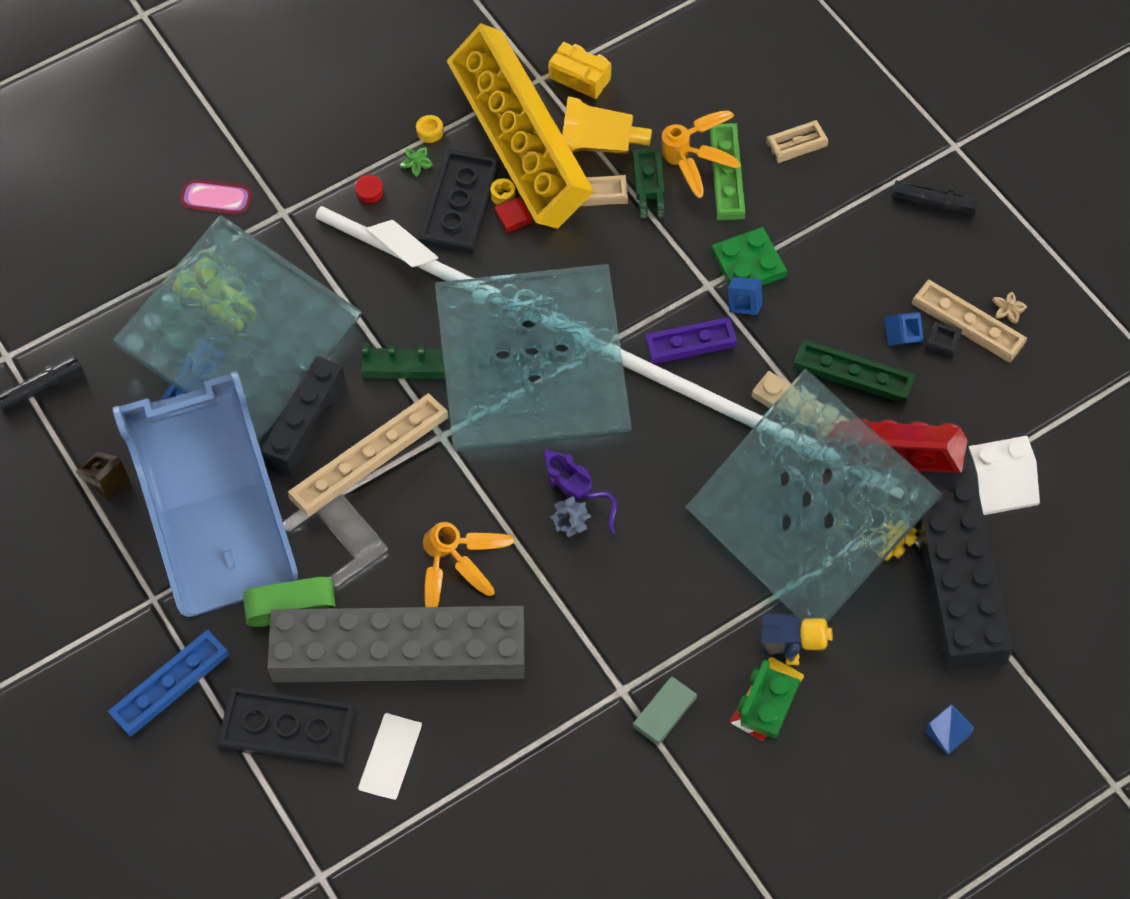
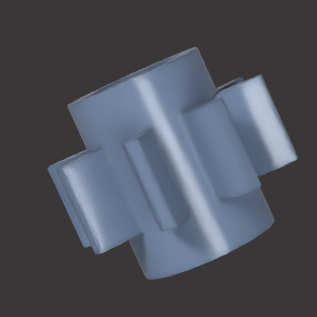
[550,497,591,537]

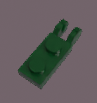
[632,147,665,218]

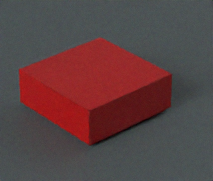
[494,197,532,233]

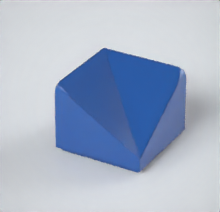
[728,277,763,315]
[884,312,924,346]
[925,704,974,755]

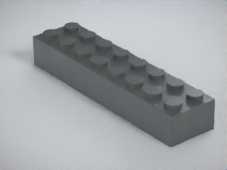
[267,606,525,683]

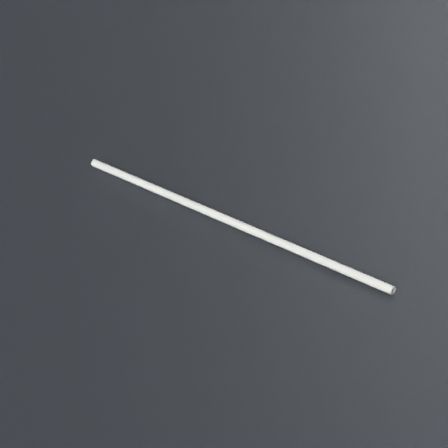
[316,206,908,499]

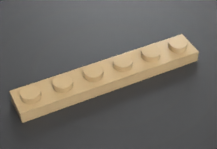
[288,393,448,517]

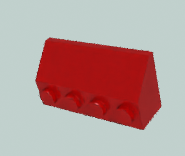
[826,418,968,473]

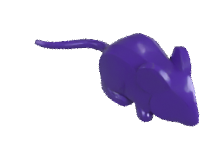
[544,450,617,534]

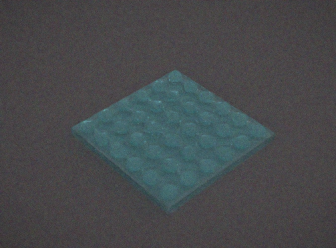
[113,215,362,444]

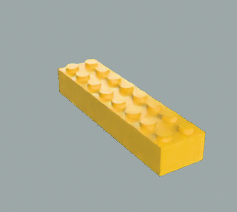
[447,23,594,229]

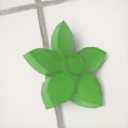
[399,147,433,178]

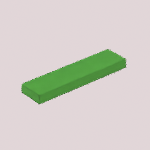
[709,123,745,220]

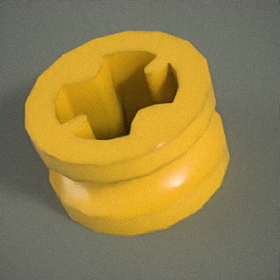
[490,178,516,206]

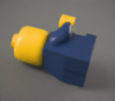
[761,614,833,665]

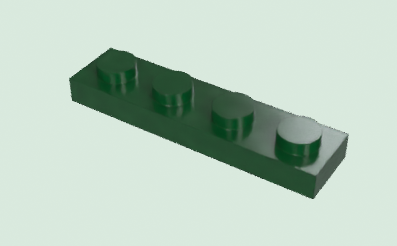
[793,339,916,404]

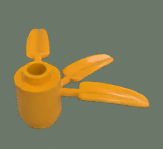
[662,111,740,198]
[423,522,515,607]

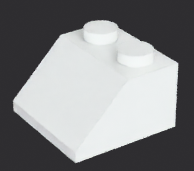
[969,436,1040,515]

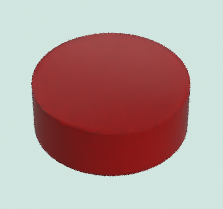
[355,175,384,203]

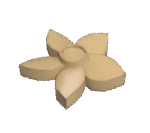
[992,292,1027,324]

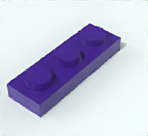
[645,317,737,364]

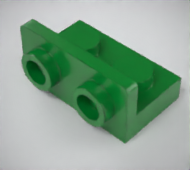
[737,660,800,740]

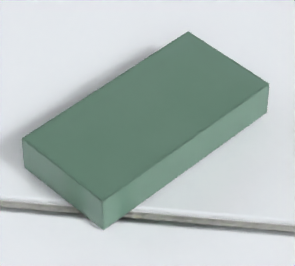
[633,676,697,746]

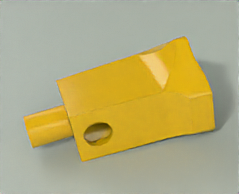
[562,96,652,154]

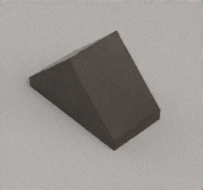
[76,452,130,500]

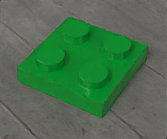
[711,227,787,285]

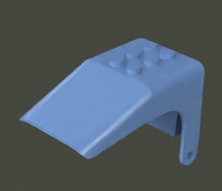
[112,371,298,617]

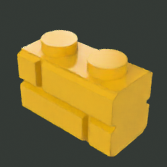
[548,42,611,99]

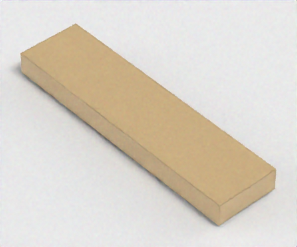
[912,279,1027,363]

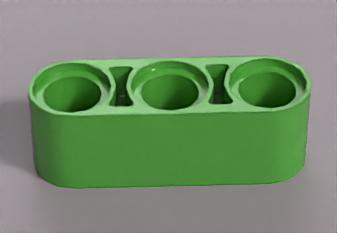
[243,577,336,627]

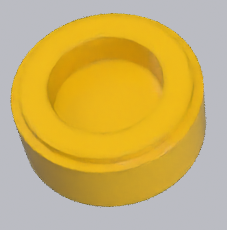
[416,115,444,143]

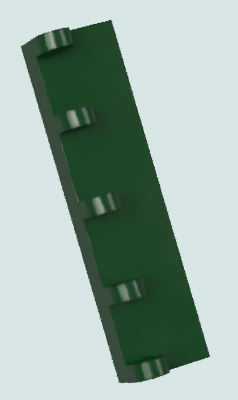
[362,343,480,380]

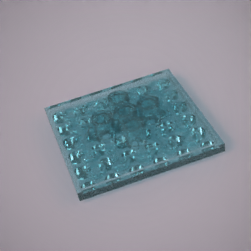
[435,264,632,451]
[686,369,943,622]

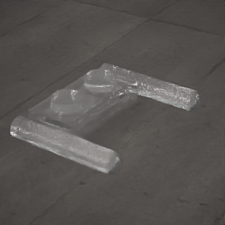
[283,494,388,587]

